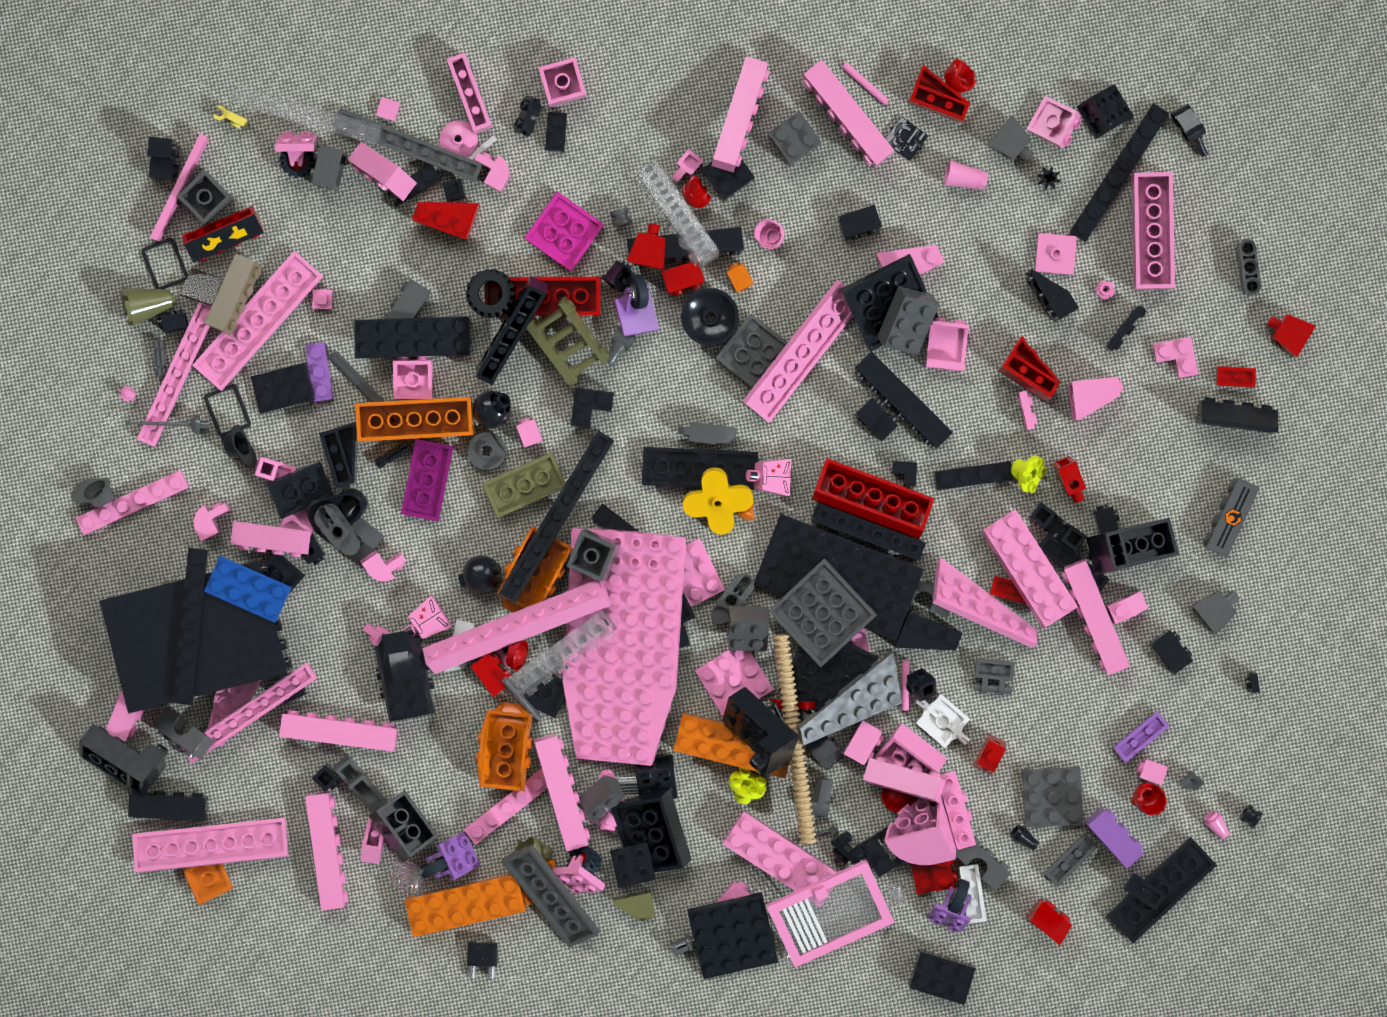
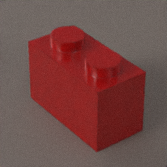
[661,260,705,297]
[471,653,513,697]

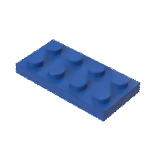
[204,556,292,623]

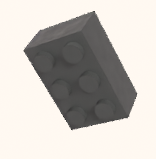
[877,286,939,355]

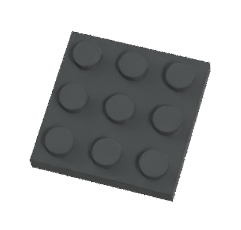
[715,313,788,388]
[1022,767,1083,828]

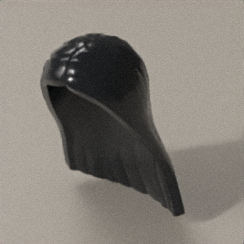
[306,488,368,545]

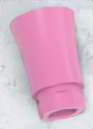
[944,160,988,190]

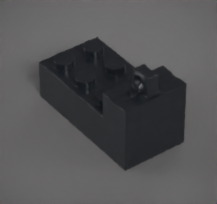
[1086,518,1179,575]
[722,687,799,778]
[79,724,168,797]

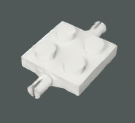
[916,694,970,748]

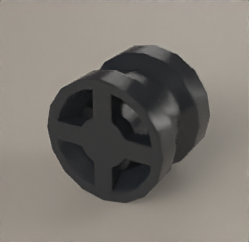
[1239,804,1263,828]

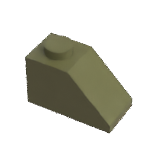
[613,891,656,921]

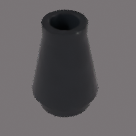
[1010,824,1039,851]

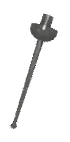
[126,415,209,434]

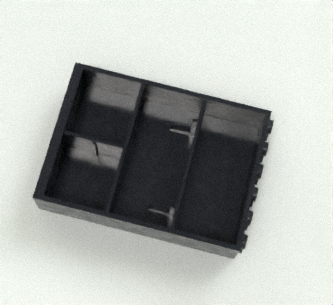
[99,560,292,714]

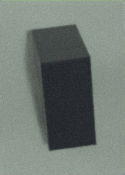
[892,461,917,486]

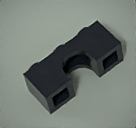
[1028,502,1087,552]

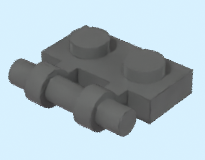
[973,658,1015,695]

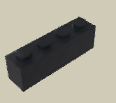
[128,790,209,821]

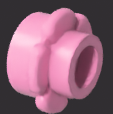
[1096,280,1115,299]
[119,385,137,402]

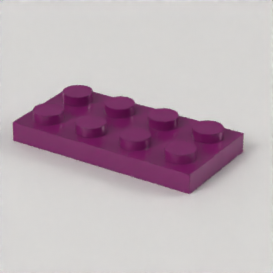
[401,439,454,522]

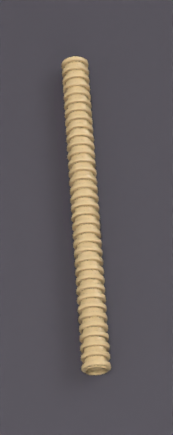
[772,634,817,845]

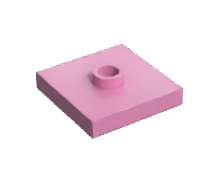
[1035,233,1077,275]

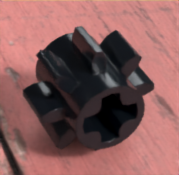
[1037,167,1061,190]

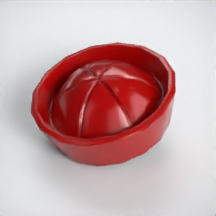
[506,639,528,672]
[881,788,915,812]

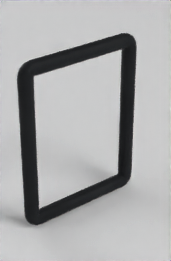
[141,237,189,289]
[204,384,251,437]

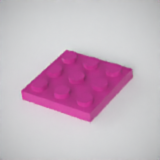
[524,191,604,272]

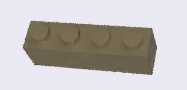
[204,254,262,336]

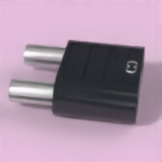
[467,942,498,979]

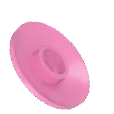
[439,120,478,157]

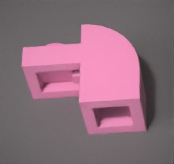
[474,152,510,193]
[254,456,296,481]
[194,502,231,541]
[360,550,406,581]

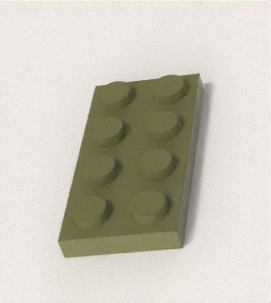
[482,452,566,518]

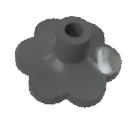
[1179,772,1204,790]

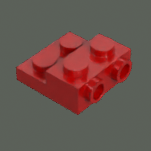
[910,860,958,895]

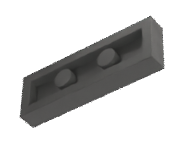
[1044,833,1098,887]

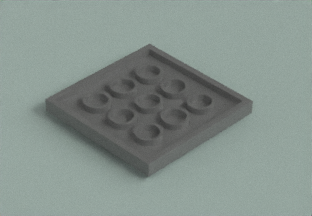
[769,558,877,667]

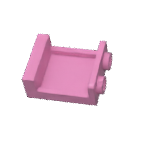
[925,318,970,372]

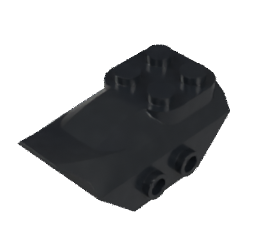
[374,631,434,722]

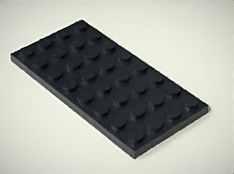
[754,513,924,641]

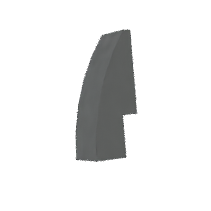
[333,754,387,813]

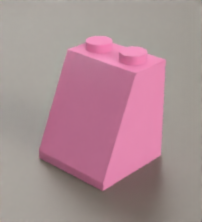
[1068,377,1123,421]

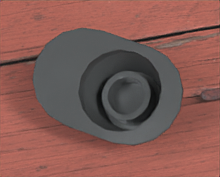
[71,477,115,507]

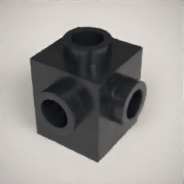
[906,668,936,702]

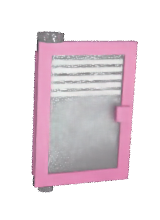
[766,860,896,970]

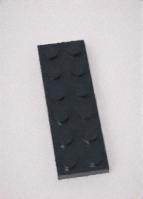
[353,316,470,359]
[642,447,758,490]
[1106,837,1217,944]

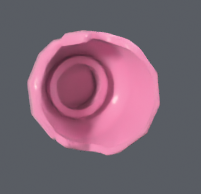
[754,219,784,249]

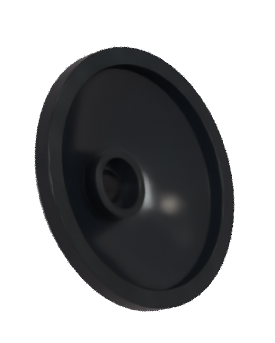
[681,288,739,346]

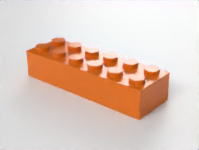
[355,397,474,442]
[673,712,790,779]
[405,873,527,937]

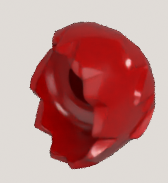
[944,58,977,94]
[682,176,711,209]
[1132,783,1167,816]

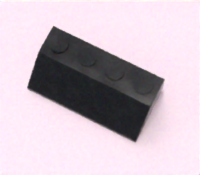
[1196,397,1279,433]

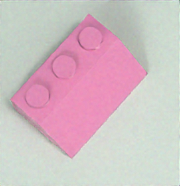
[875,723,947,774]

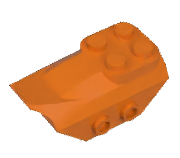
[497,526,572,613]
[475,702,533,791]

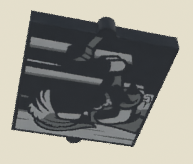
[885,116,929,161]

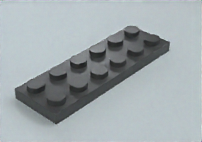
[501,844,600,948]

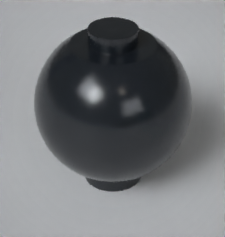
[473,390,511,429]
[458,555,502,593]

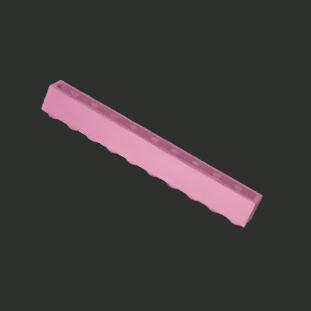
[423,580,611,674]

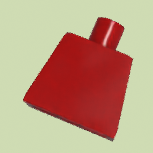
[627,223,666,270]
[1266,314,1316,358]
[1052,456,1086,503]
[972,733,1006,775]

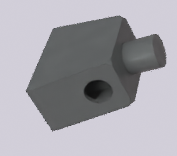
[986,116,1034,162]
[1191,590,1240,635]

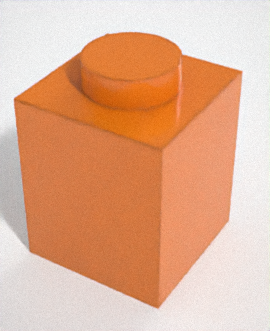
[726,262,754,293]

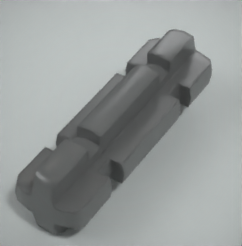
[153,339,167,377]

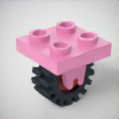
[275,132,318,178]
[553,846,605,894]

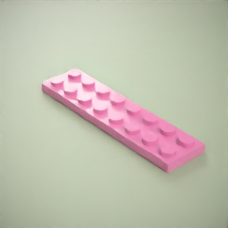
[192,251,324,391]
[743,280,853,423]
[132,818,289,873]

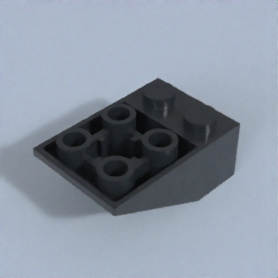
[1025,269,1079,322]

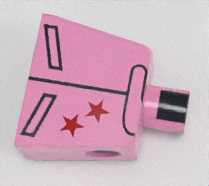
[746,459,791,496]
[403,595,452,639]

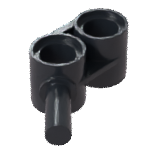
[1171,104,1208,157]

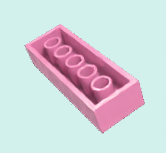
[802,60,894,169]
[1131,172,1175,290]
[981,509,1078,629]
[723,810,839,907]

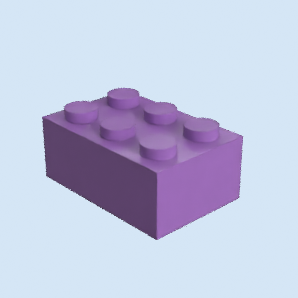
[1084,807,1144,868]

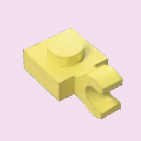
[213,105,249,129]

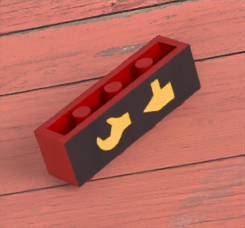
[182,206,264,263]

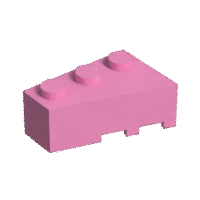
[348,142,417,201]
[875,245,944,275]

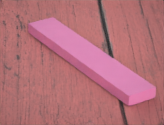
[150,133,209,241]

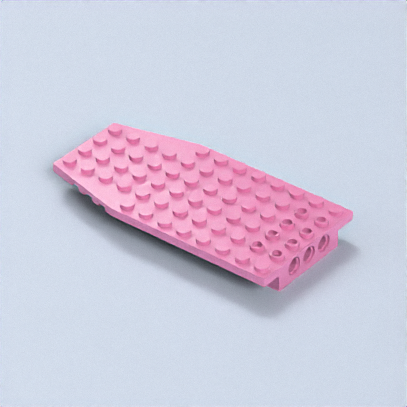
[563,528,686,766]

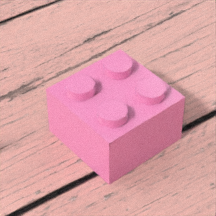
[538,57,587,107]

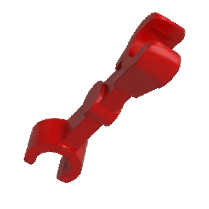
[770,698,815,710]

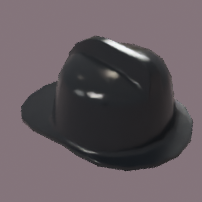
[221,425,257,468]

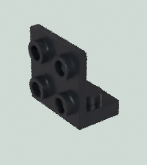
[1077,84,1134,139]
[635,754,677,799]
[610,842,656,888]

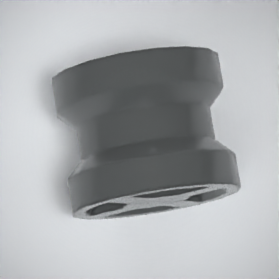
[610,207,632,228]

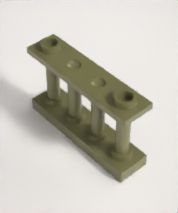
[526,296,610,387]

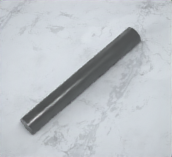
[502,677,542,722]

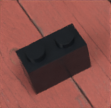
[838,205,882,241]
[1149,629,1193,675]

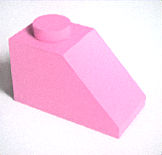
[1106,591,1148,624]
[361,818,385,864]

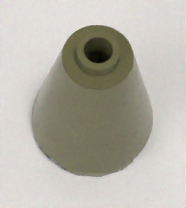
[121,288,176,327]

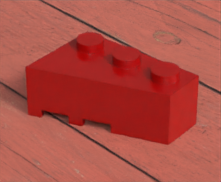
[908,65,970,124]
[412,202,480,241]
[998,336,1061,402]

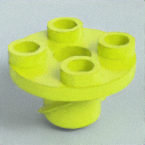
[1011,455,1047,493]
[729,768,767,804]

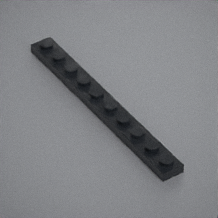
[499,430,614,604]

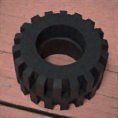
[466,269,516,319]

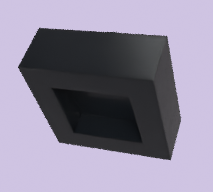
[442,178,466,202]
[1244,672,1260,693]

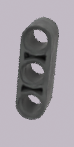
[1236,239,1261,296]

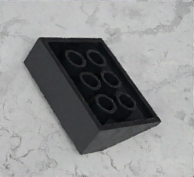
[612,789,692,873]

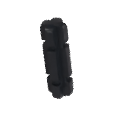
[375,442,410,468]

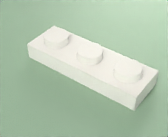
[959,863,987,924]

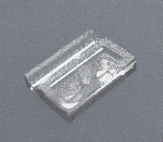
[390,858,424,897]

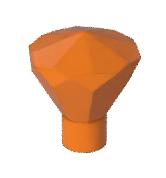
[737,501,755,521]

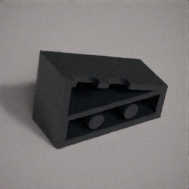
[319,422,358,489]
[894,611,963,651]
[797,709,844,771]

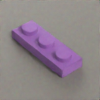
[305,342,334,402]
[1112,711,1169,763]

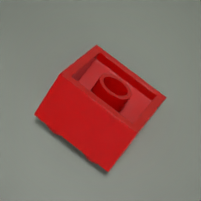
[1026,898,1072,945]

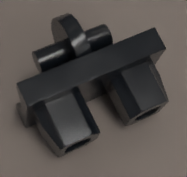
[830,830,866,865]

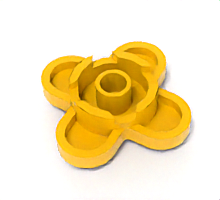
[683,467,753,535]

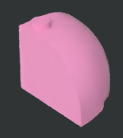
[885,795,956,865]

